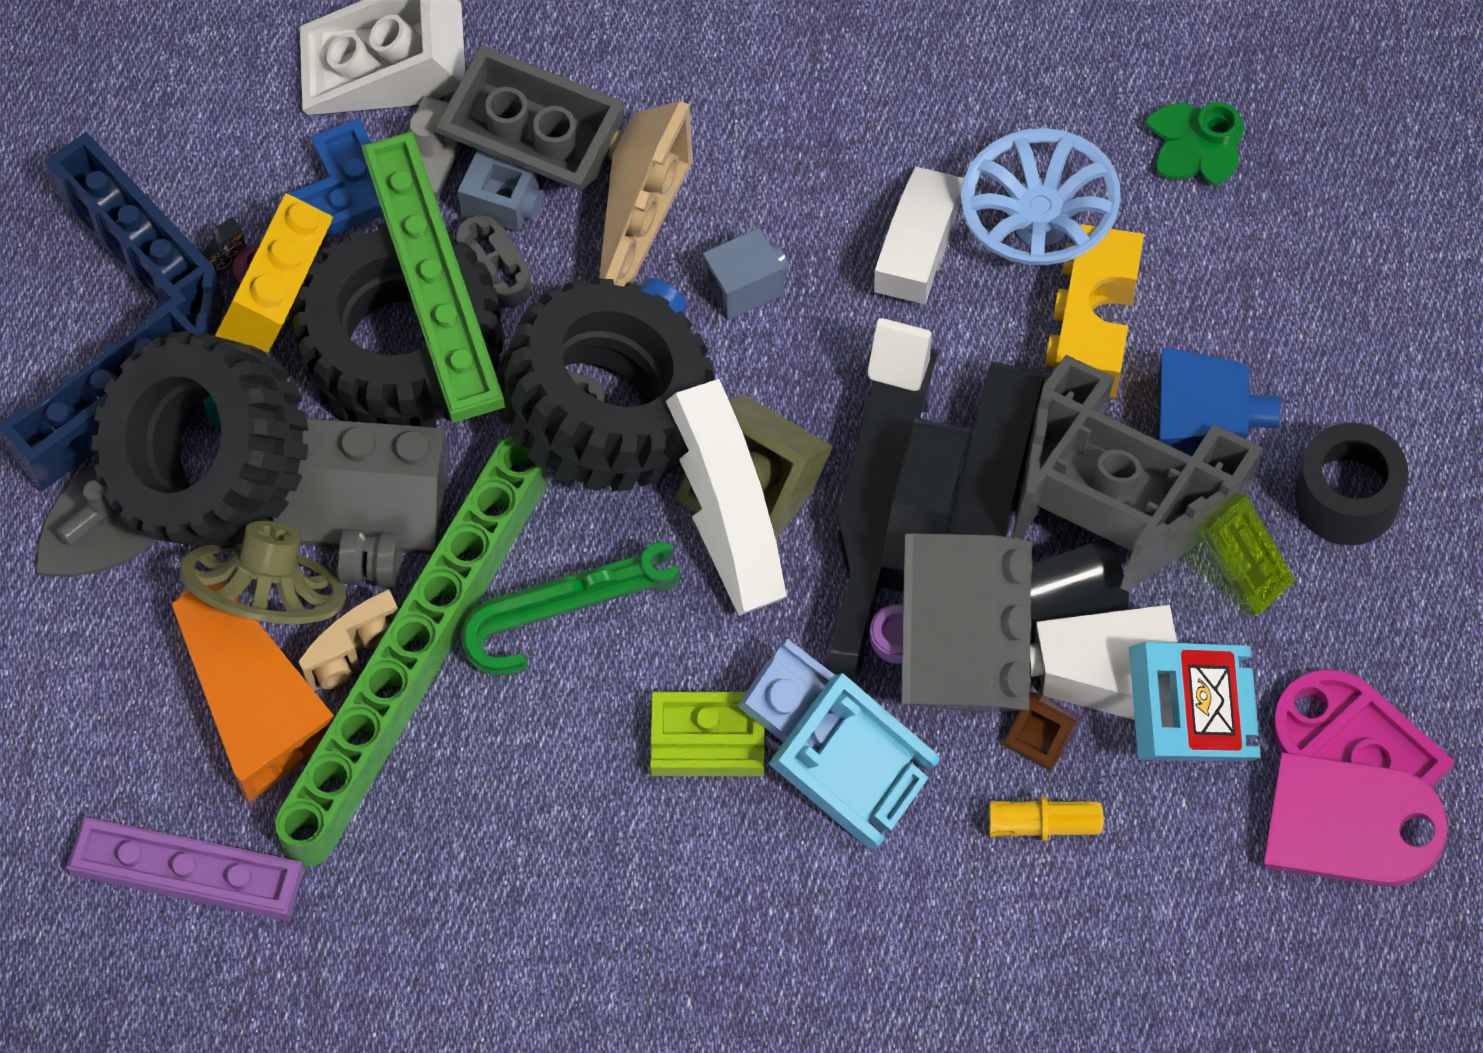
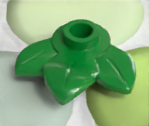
[1146,102,1244,186]

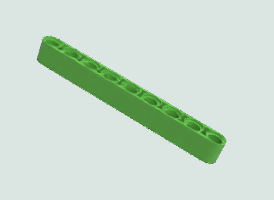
[275,436,548,867]

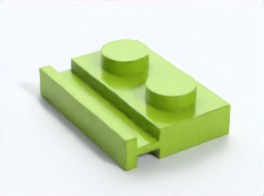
[650,692,765,776]

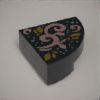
[198,217,246,274]

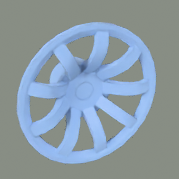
[961,128,1121,265]

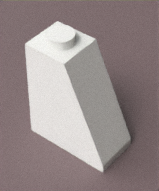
[1030,605,1177,727]

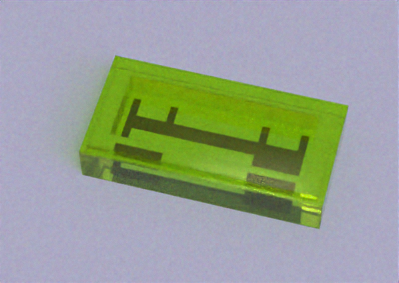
[1196,493,1296,616]

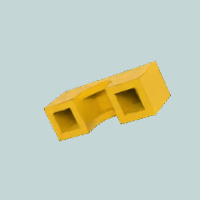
[215,193,333,354]
[1045,224,1144,398]

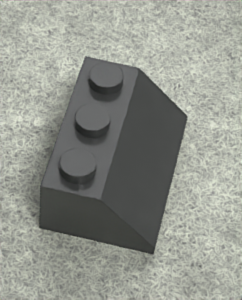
[436,45,624,191]
[273,418,451,555]
[902,533,1032,713]

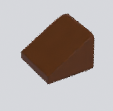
[1002,692,1083,770]

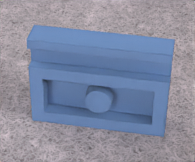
[737,638,841,753]

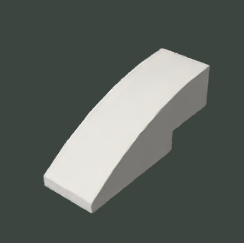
[874,167,964,305]

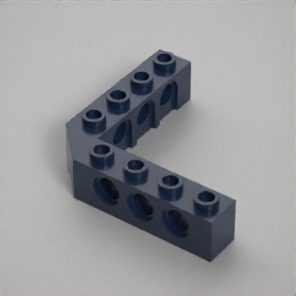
[0,132,224,491]

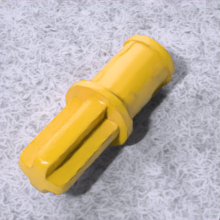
[989,796,1104,841]

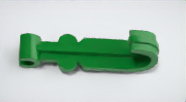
[461,542,680,677]

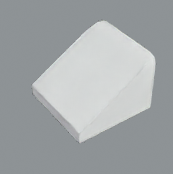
[868,318,932,391]

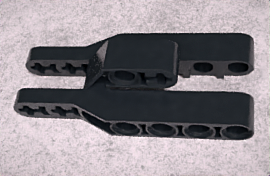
[827,348,1045,683]

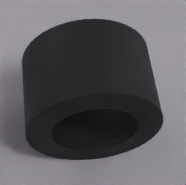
[1295,423,1408,546]

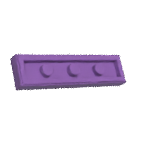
[67,817,305,921]

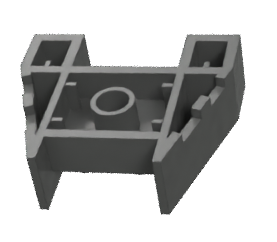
[1013,355,1263,591]

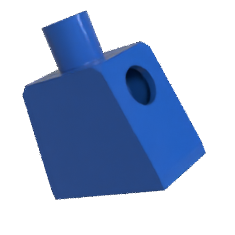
[1156,348,1281,456]

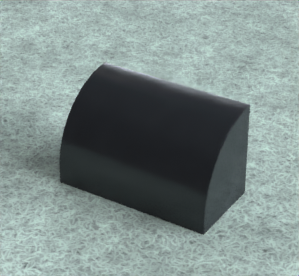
[1030,538,1129,643]

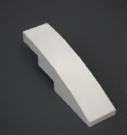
[666,379,787,616]

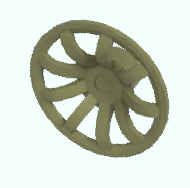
[179,521,346,624]

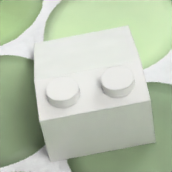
[300,0,465,115]

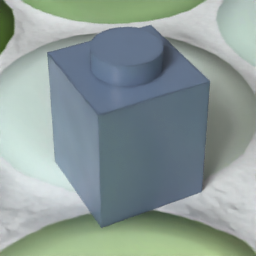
[703,227,789,320]

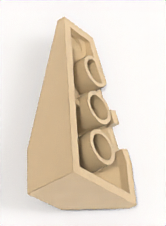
[599,101,693,286]

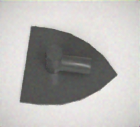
[37,460,158,577]

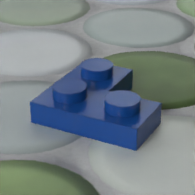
[282,118,383,240]

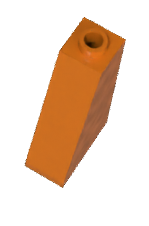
[172,581,334,803]

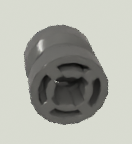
[338,529,402,588]

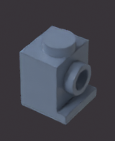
[458,150,544,231]

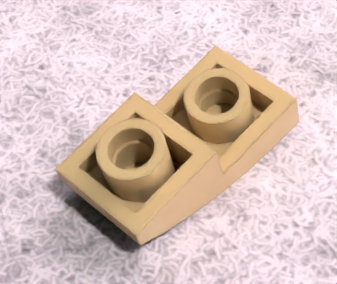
[299,589,398,691]

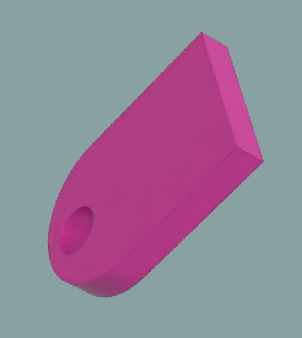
[1273,670,1455,788]
[1264,753,1447,887]

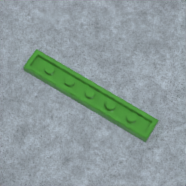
[362,131,505,423]

